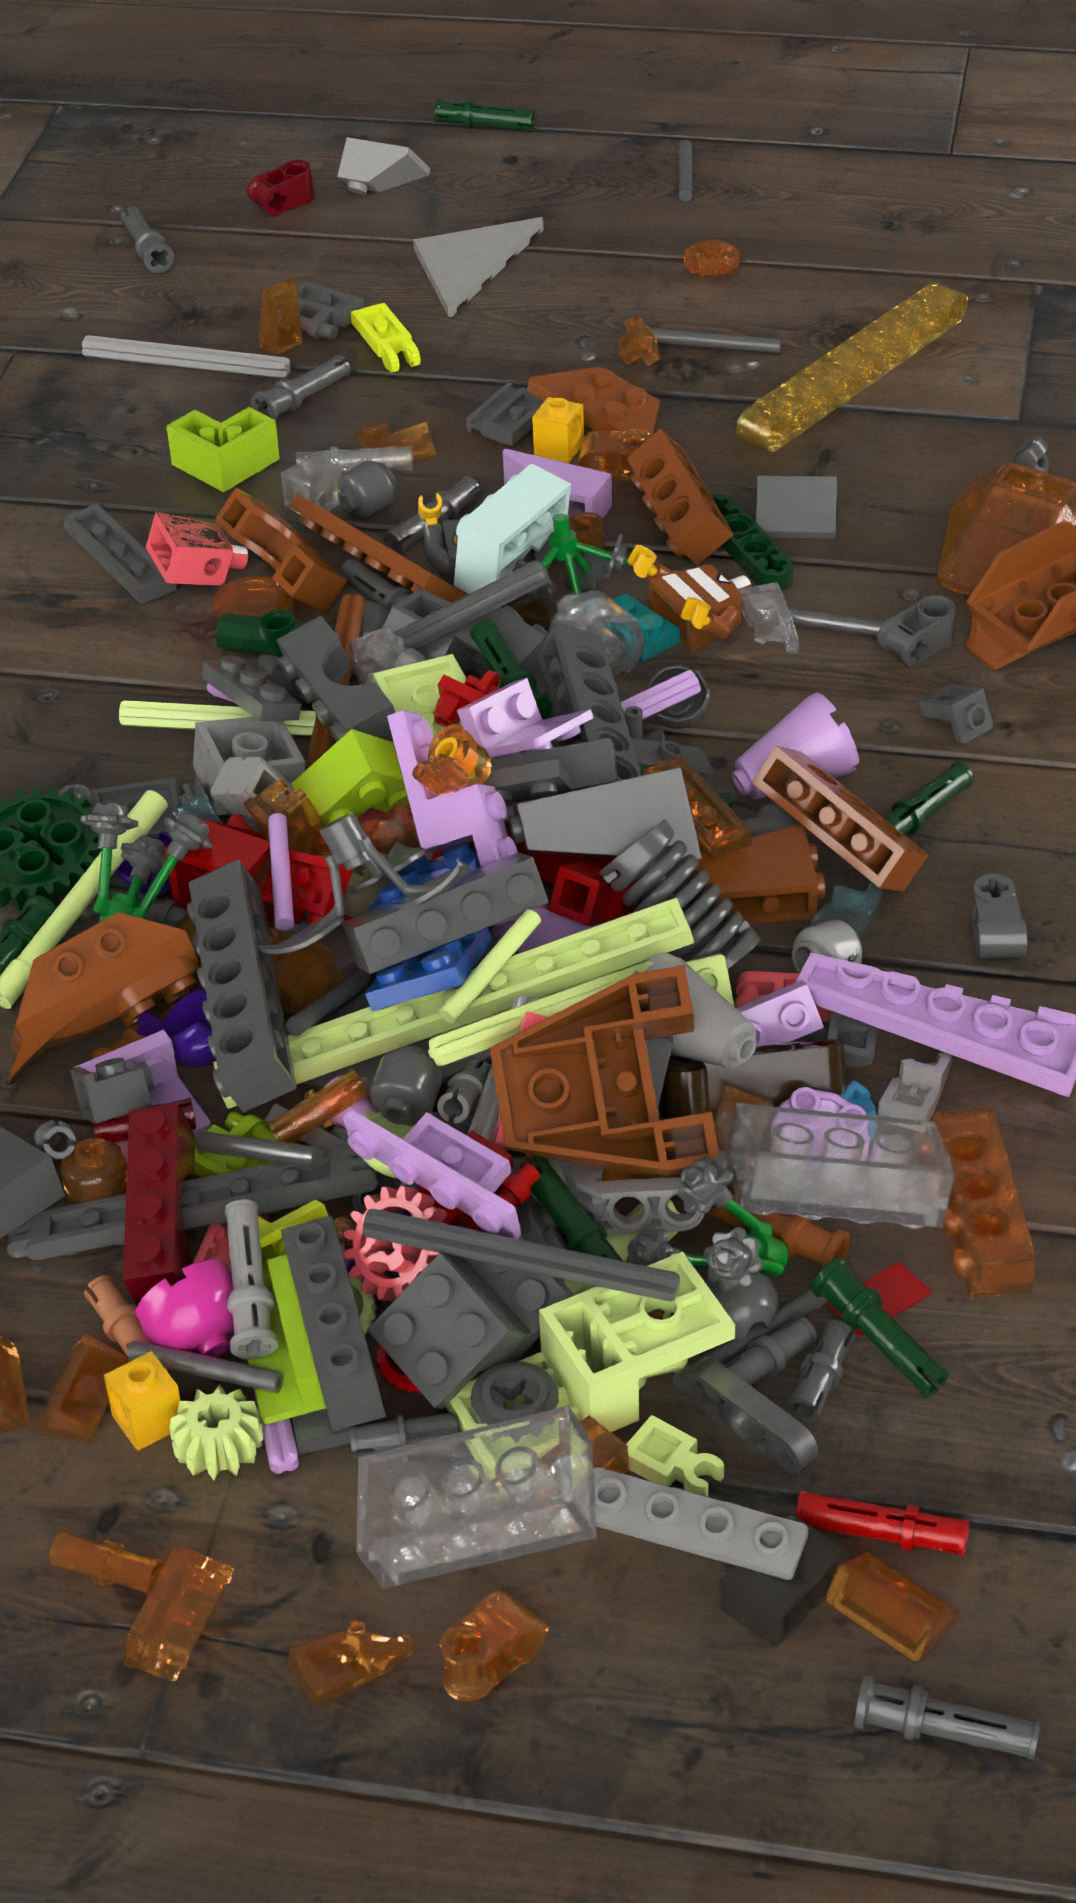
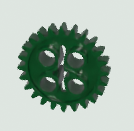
[0,786,102,911]

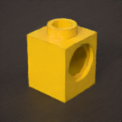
[532,397,584,463]
[104,1351,180,1451]

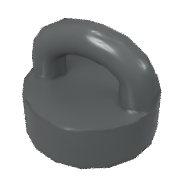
[1010,435,1049,476]

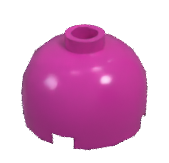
[135,1259,235,1358]

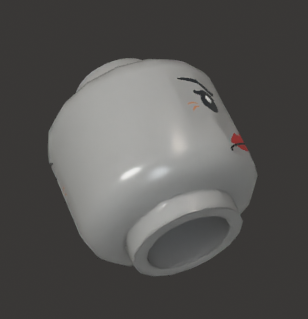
[792,920,863,973]

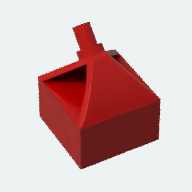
[165,814,275,927]

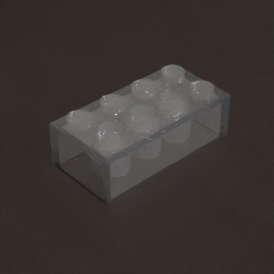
[725,1103,955,1229]
[356,1405,597,1589]

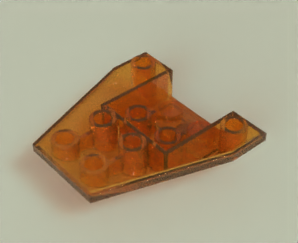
[936,462,1076,595]

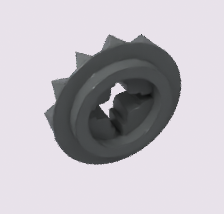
[471,1362,559,1439]

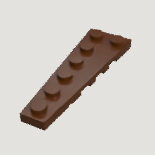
[289,493,468,603]

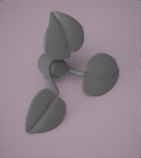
[257,812,472,954]

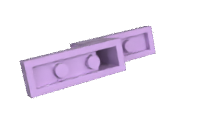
[387,710,523,926]

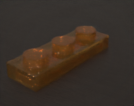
[643,756,751,860]

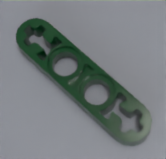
[710,494,793,592]

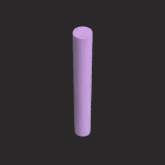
[268,813,294,931]

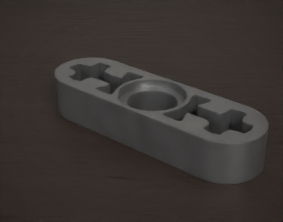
[683,1357,818,1475]

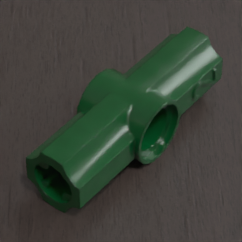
[215,610,336,658]

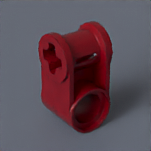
[247,160,315,216]

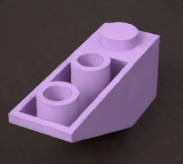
[503,448,612,532]

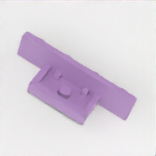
[343,1109,521,1239]

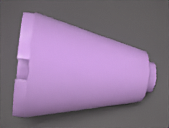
[731,692,859,800]

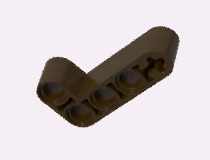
[658,1039,847,1119]

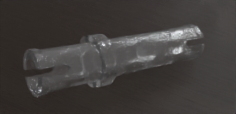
[296,446,413,478]

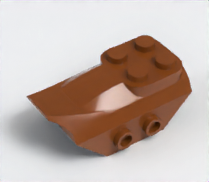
[965,520,1076,671]
[7,912,200,1084]

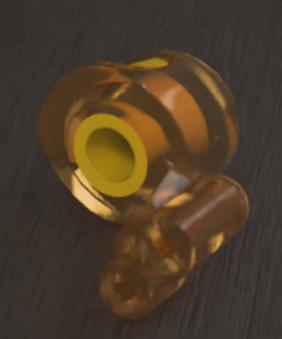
[412,724,492,796]

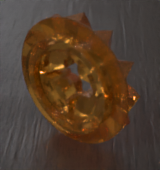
[684,240,740,278]

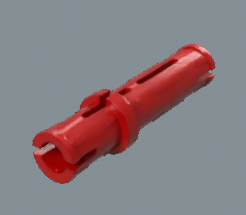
[795,1490,970,1557]

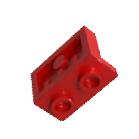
[262,850,354,932]

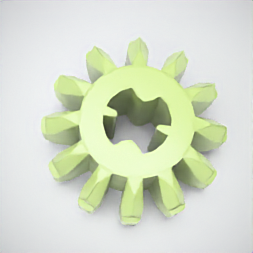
[169,1384,264,1480]

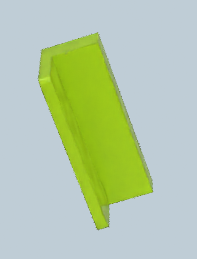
[247,1254,326,1425]

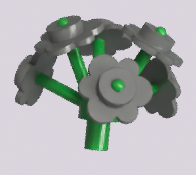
[512,514,627,612]

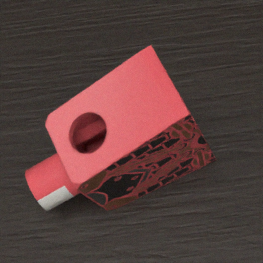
[146,512,248,586]

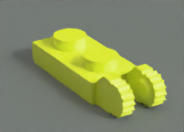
[350,303,421,373]

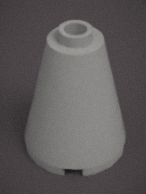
[633,953,757,1069]

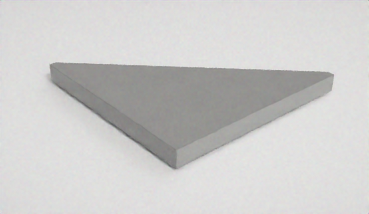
[413,217,544,317]

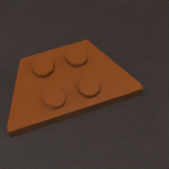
[527,366,661,452]

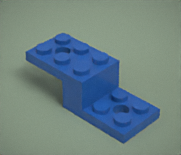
[365,842,492,1011]

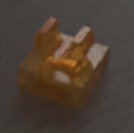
[616,314,660,366]

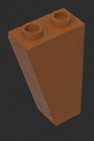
[694,824,825,925]

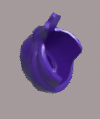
[136,988,217,1067]

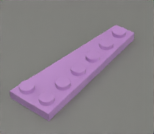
[795,952,1076,1097]

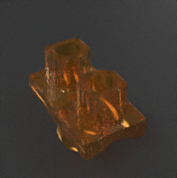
[362,805,420,855]

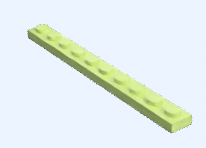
[213,897,694,1109]

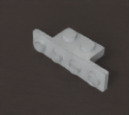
[576,1467,808,1580]

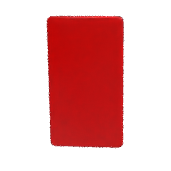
[828,1262,932,1336]

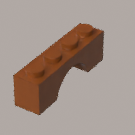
[214,488,347,613]

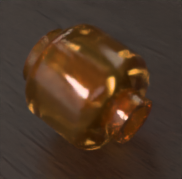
[60,1138,127,1205]

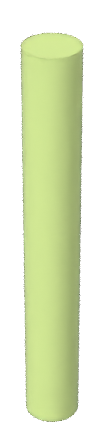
[439,909,541,1024]

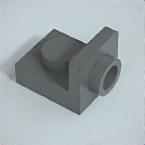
[918,684,993,744]

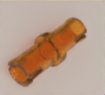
[267,1068,370,1143]
[49,1531,167,1596]

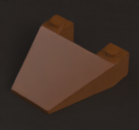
[490,965,720,1179]

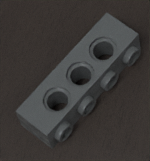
[281,1216,386,1432]

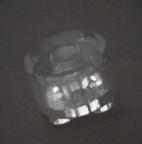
[548,591,645,683]

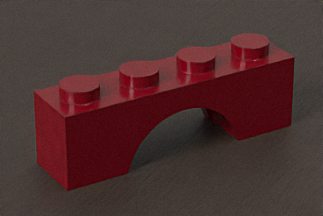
[123,1102,195,1306]

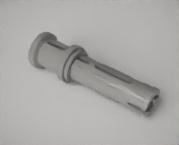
[225,1199,279,1359]

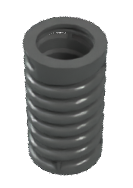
[599,819,761,970]

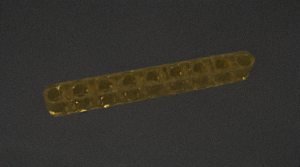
[737,282,968,452]

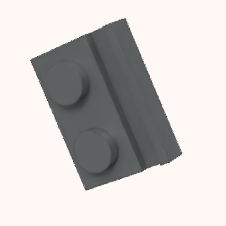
[466,382,544,446]

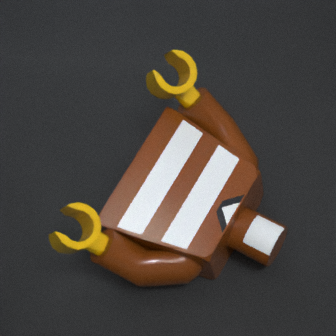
[627,545,753,652]

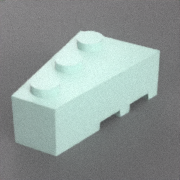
[454,463,571,594]

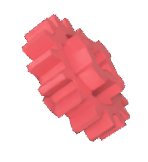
[342,1186,447,1302]

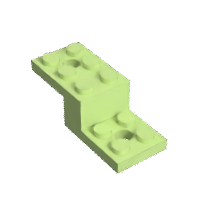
[446,1251,735,1483]

